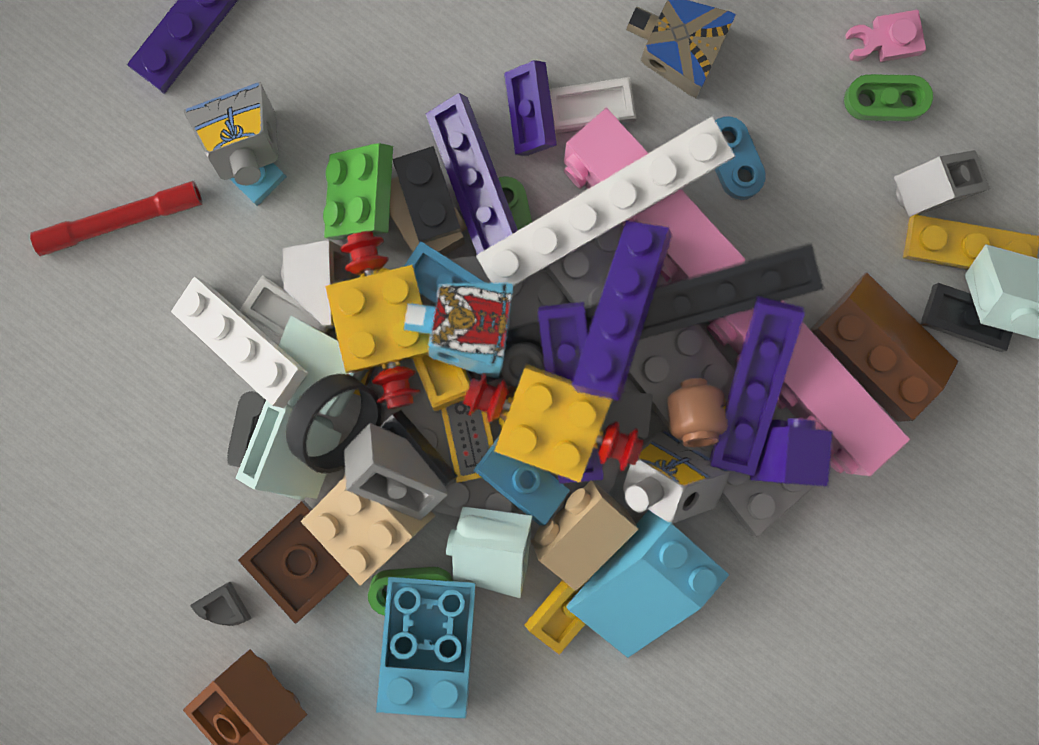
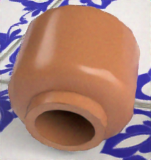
[667,378,728,447]

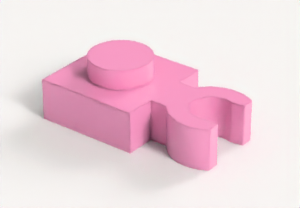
[845,10,926,62]

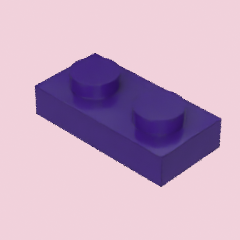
[504,60,557,156]

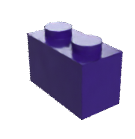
[750,419,832,487]

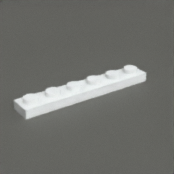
[476,116,735,287]

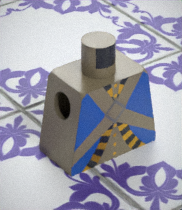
[626,0,736,98]

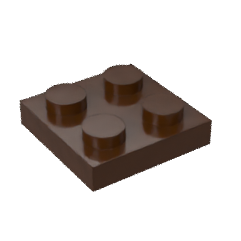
[238,500,350,624]

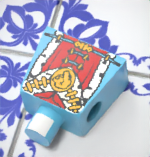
[404,283,513,379]

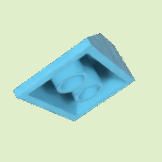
[566,510,730,658]

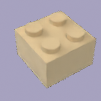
[301,476,436,586]

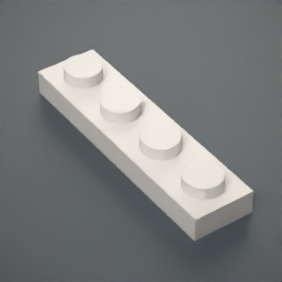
[171,277,308,409]

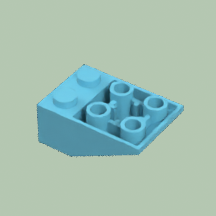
[376,577,476,719]

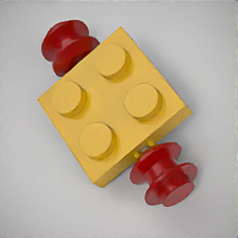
[325,231,430,410]
[463,364,644,482]

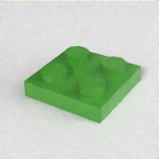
[323,143,393,240]

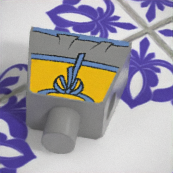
[184,82,278,185]
[623,430,730,523]

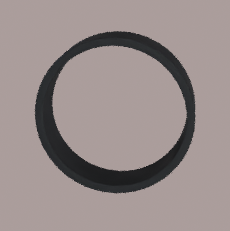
[286,374,381,474]

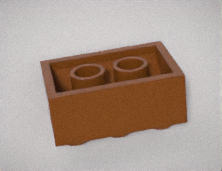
[810,273,958,422]

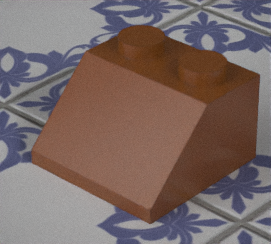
[183,649,308,745]

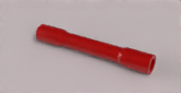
[30,181,203,256]

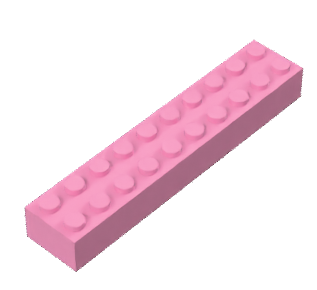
[564,107,910,476]

